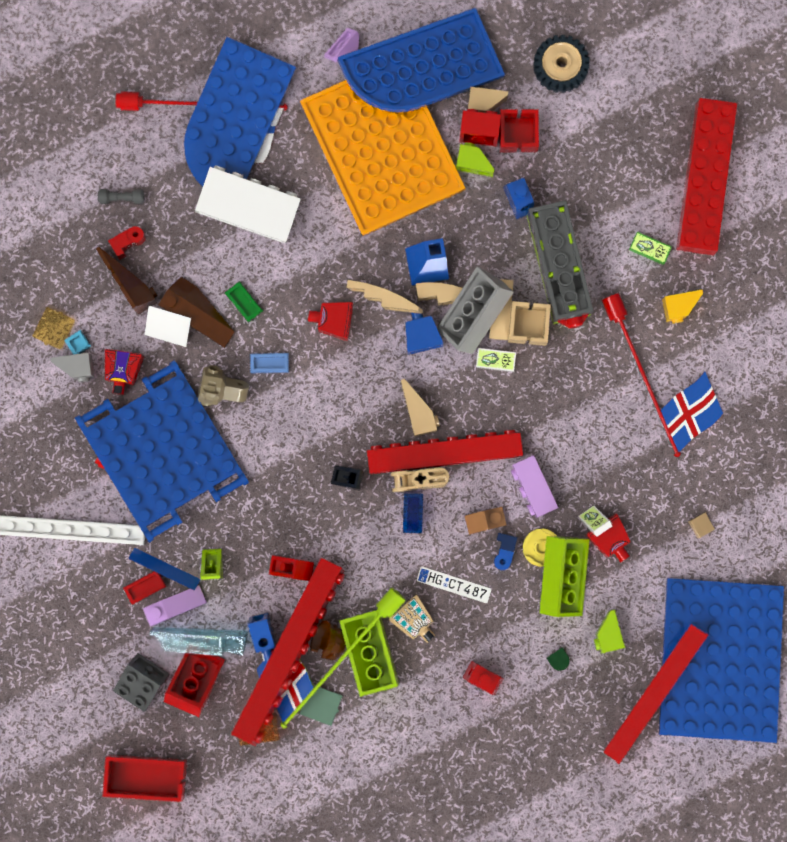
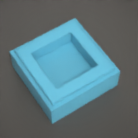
[64,330,92,355]

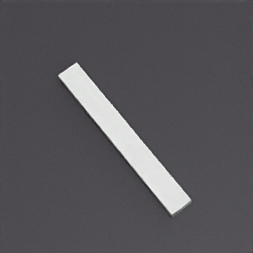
[0,515,145,545]

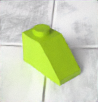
[456,143,494,177]
[593,609,625,654]

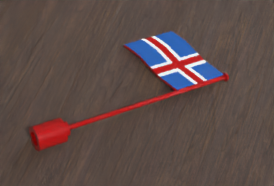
[601,293,723,457]

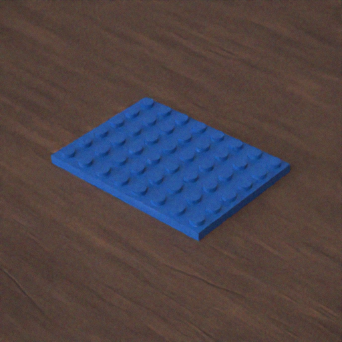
[659,578,784,743]

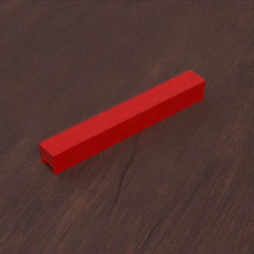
[603,624,709,765]

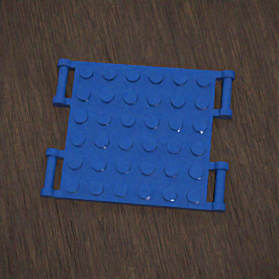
[75,360,249,542]

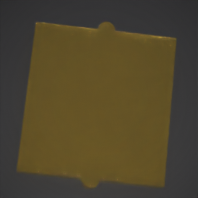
[32,307,75,350]

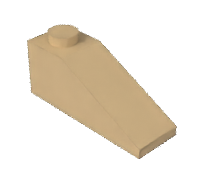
[401,379,440,437]

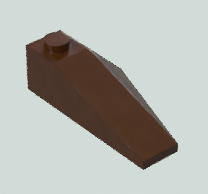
[96,247,158,315]
[158,277,235,348]

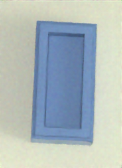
[250,353,289,373]

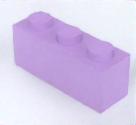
[510,455,558,518]

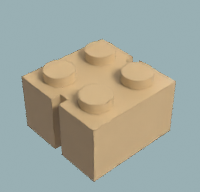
[508,301,551,346]

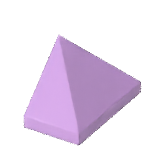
[324,28,359,62]

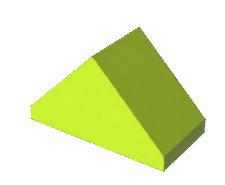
[200,549,223,580]

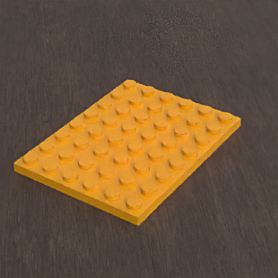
[300,80,466,237]

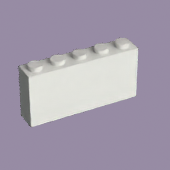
[195,166,300,244]

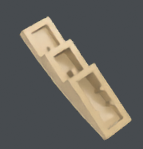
[347,280,423,314]

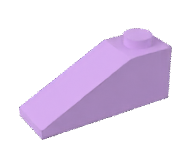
[143,585,207,626]

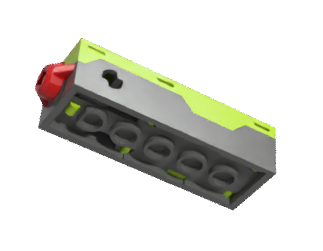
[527,200,593,329]

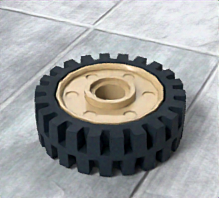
[533,35,590,93]

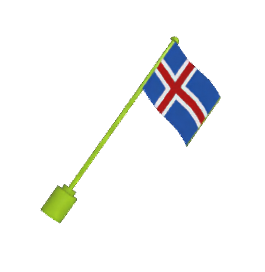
[257,587,406,728]

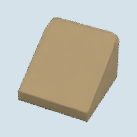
[688,512,715,539]

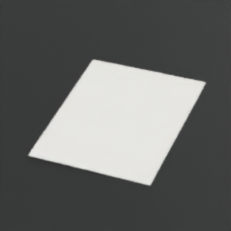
[145,306,191,347]

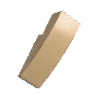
[489,279,514,340]
[416,282,463,306]

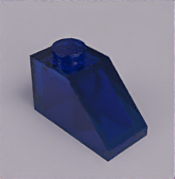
[403,493,423,533]

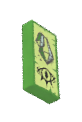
[629,232,672,265]

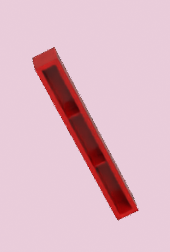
[367,430,523,474]

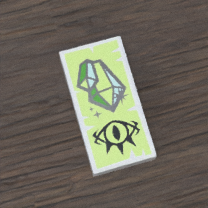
[476,348,516,372]
[578,506,612,537]

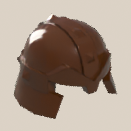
[310,620,346,660]

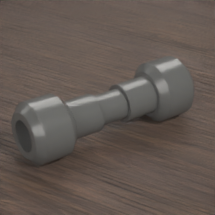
[98,189,145,204]

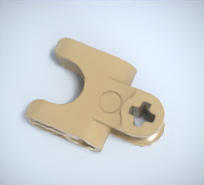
[391,468,449,492]

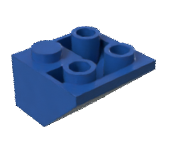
[405,238,449,286]

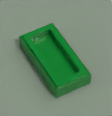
[225,281,263,323]

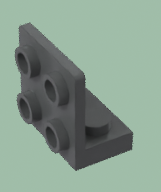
[113,653,170,712]

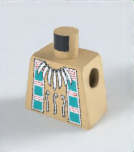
[389,595,435,642]

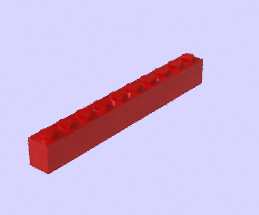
[231,558,345,746]

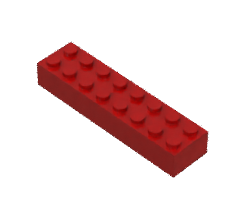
[676,98,737,255]

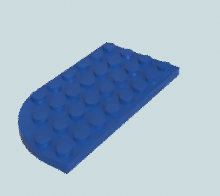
[337,8,505,112]
[184,37,296,187]

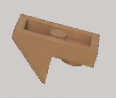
[465,507,507,535]

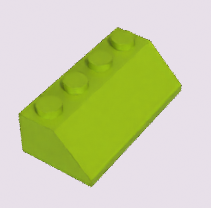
[540,536,590,617]
[339,610,400,697]

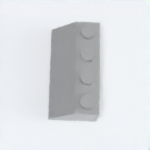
[437,266,514,354]

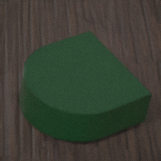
[546,647,570,671]

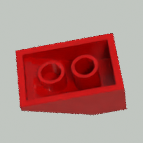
[164,644,225,717]

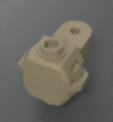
[198,365,249,406]

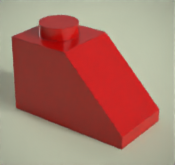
[269,556,314,581]

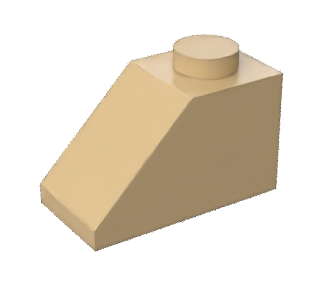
[468,87,508,113]

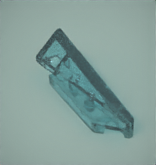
[150,627,248,656]

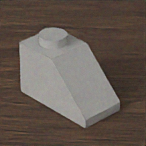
[50,353,94,382]

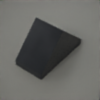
[330,465,364,491]

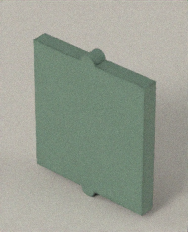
[300,685,343,726]

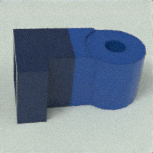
[494,533,517,570]

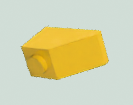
[662,290,703,324]

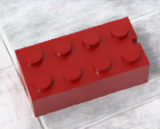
[102,755,187,802]

